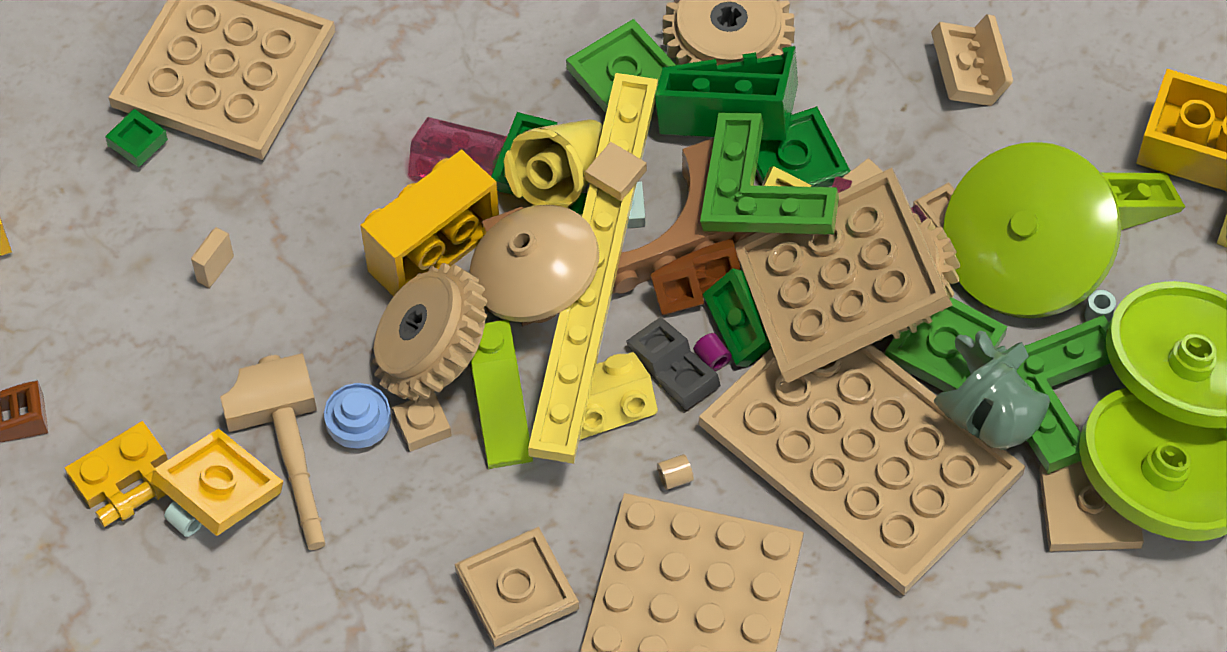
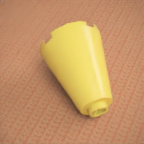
[504,119,603,208]

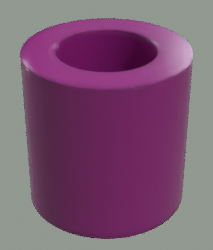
[693,333,732,371]

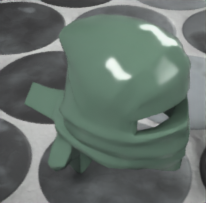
[934,331,1050,450]

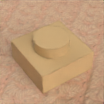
[392,392,452,452]

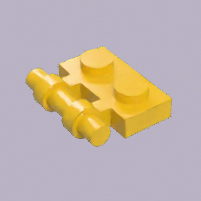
[65,421,168,527]

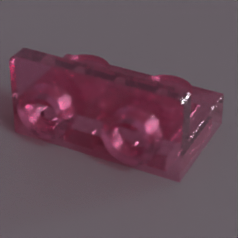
[408,117,507,180]

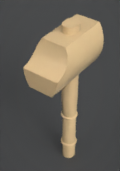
[220,353,326,550]

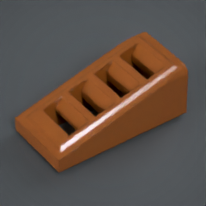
[0,380,49,442]

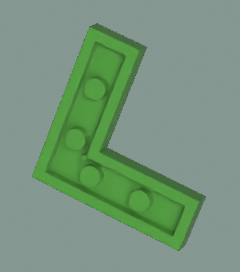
[700,113,839,234]
[1017,315,1110,474]

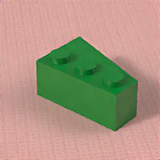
[655,46,798,141]

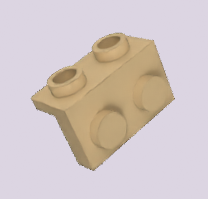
[931,14,1013,106]

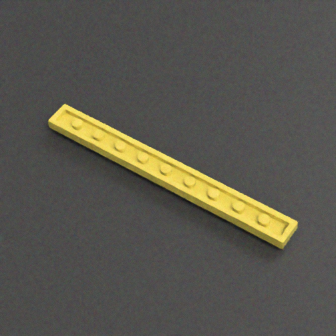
[528,73,658,464]

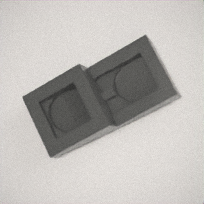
[626,317,721,410]

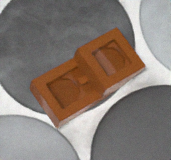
[651,238,741,315]

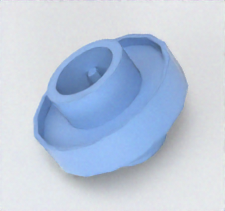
[324,383,391,449]

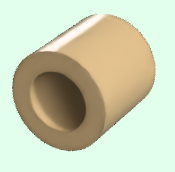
[657,454,694,490]

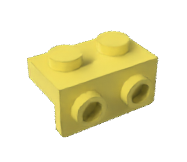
[580,352,658,440]

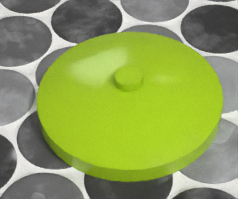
[943,142,1121,318]
[1106,281,1227,428]
[1079,388,1227,541]

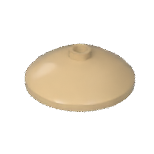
[470,205,599,322]

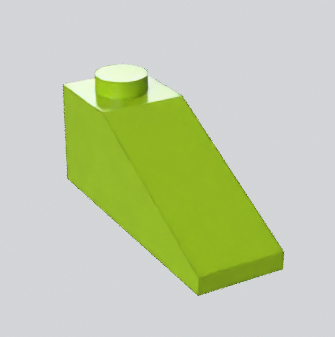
[1100,172,1185,230]
[469,320,533,469]

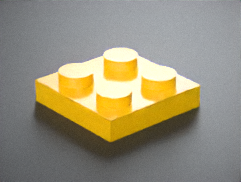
[151,428,284,536]

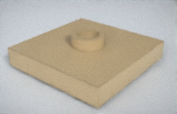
[1039,461,1144,552]
[455,527,579,647]

